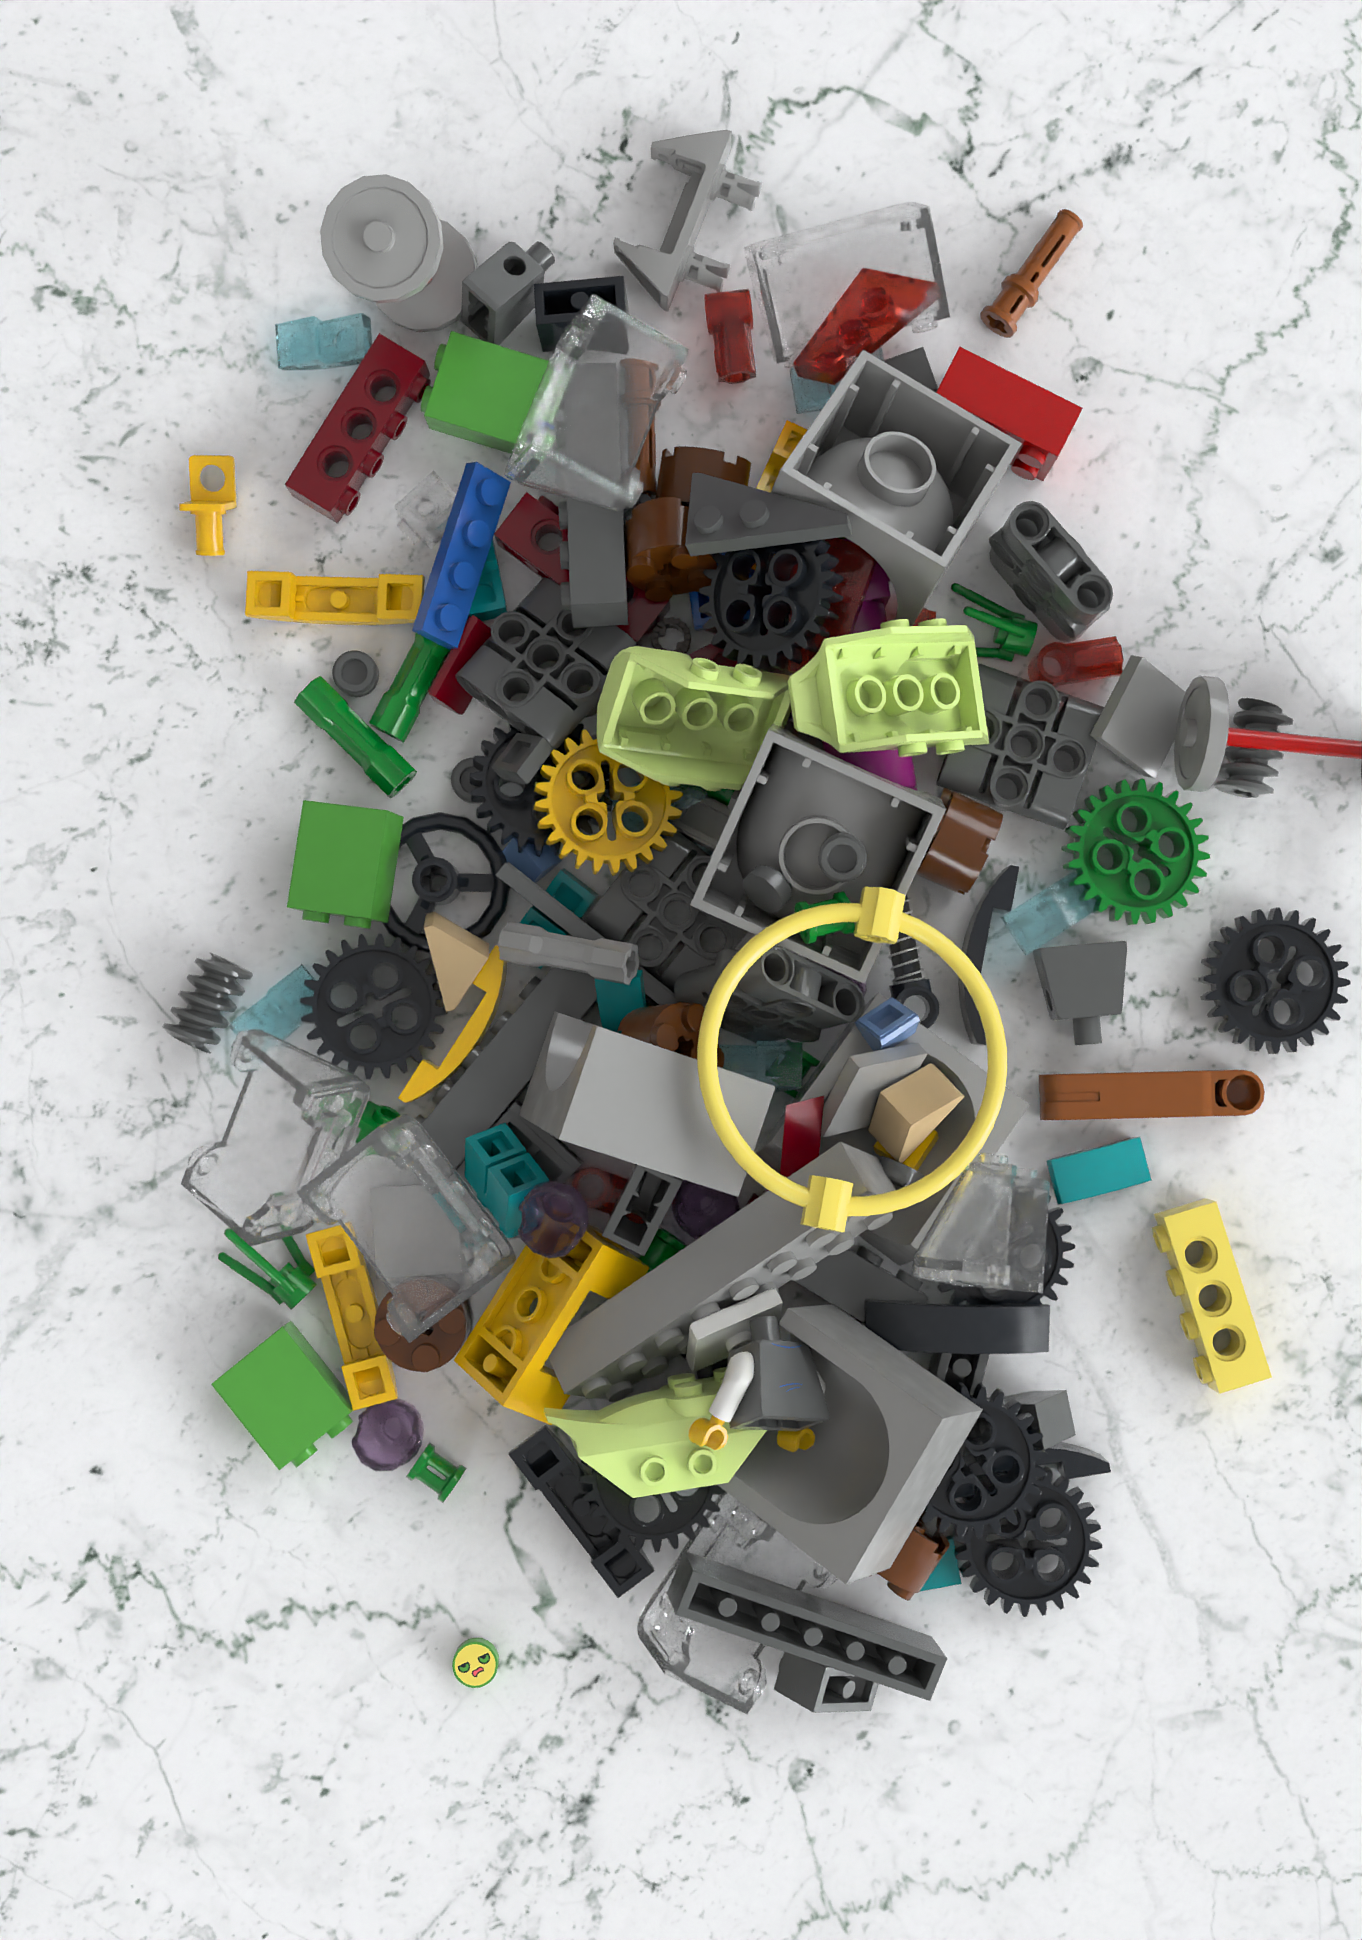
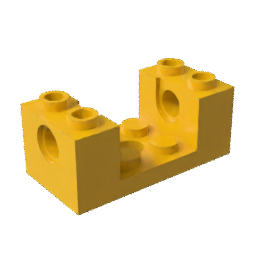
[454,1204,649,1425]

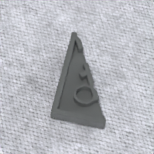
[685,473,852,556]

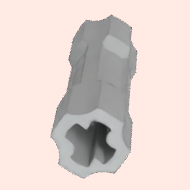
[497,921,640,985]

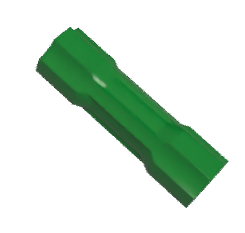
[369,633,451,743]
[294,676,417,798]

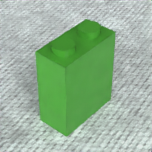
[421,331,557,460]
[287,800,404,929]
[211,1321,353,1470]

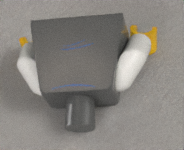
[689,1316,830,1452]

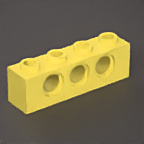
[1152,1198,1272,1394]

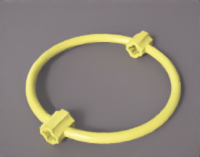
[697,886,1007,1232]

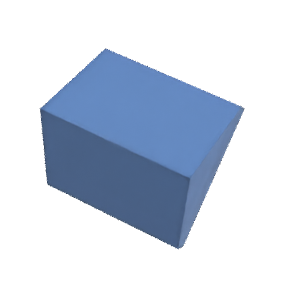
[502,837,562,883]
[855,997,920,1051]

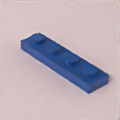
[412,462,511,649]

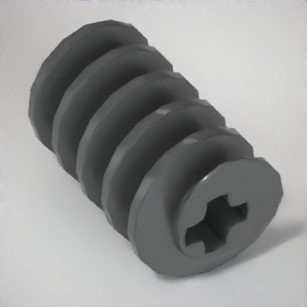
[1214,698,1294,798]
[162,952,253,1054]

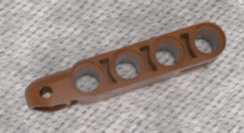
[1039,1070,1265,1120]

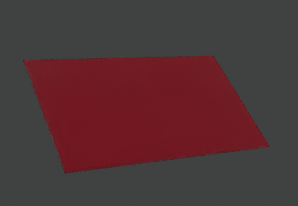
[780,1095,825,1178]

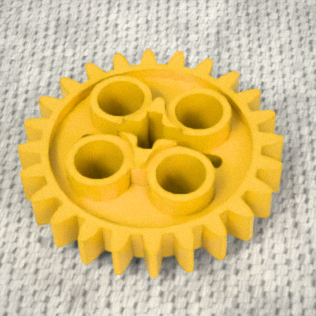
[534,729,683,876]

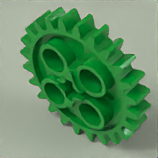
[1061,778,1210,926]

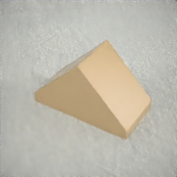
[424,912,490,1012]
[868,1063,965,1163]

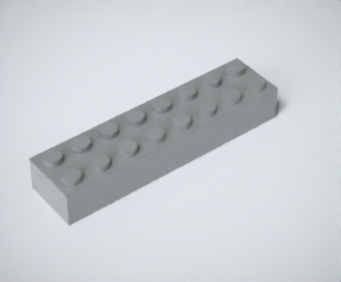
[548,1142,896,1402]

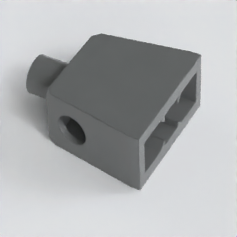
[462,241,555,345]
[1033,941,1127,1045]
[602,1164,683,1256]

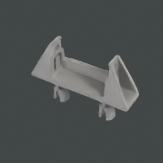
[613,130,762,312]

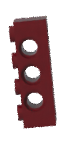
[285,333,431,524]
[494,492,670,647]

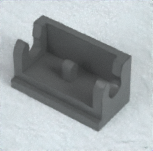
[493,1101,584,1199]

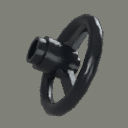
[382,812,510,953]

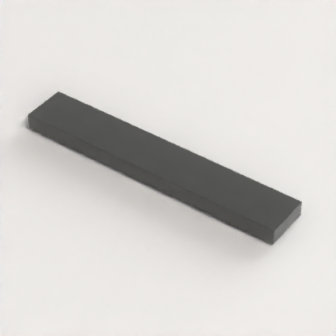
[496,862,720,1034]

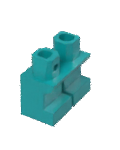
[464,1123,549,1238]

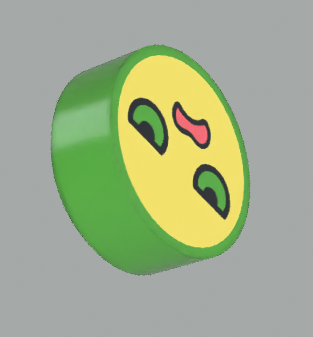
[452,1638,499,1688]

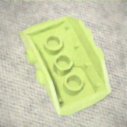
[788,618,989,757]
[596,646,792,791]
[544,1367,767,1498]

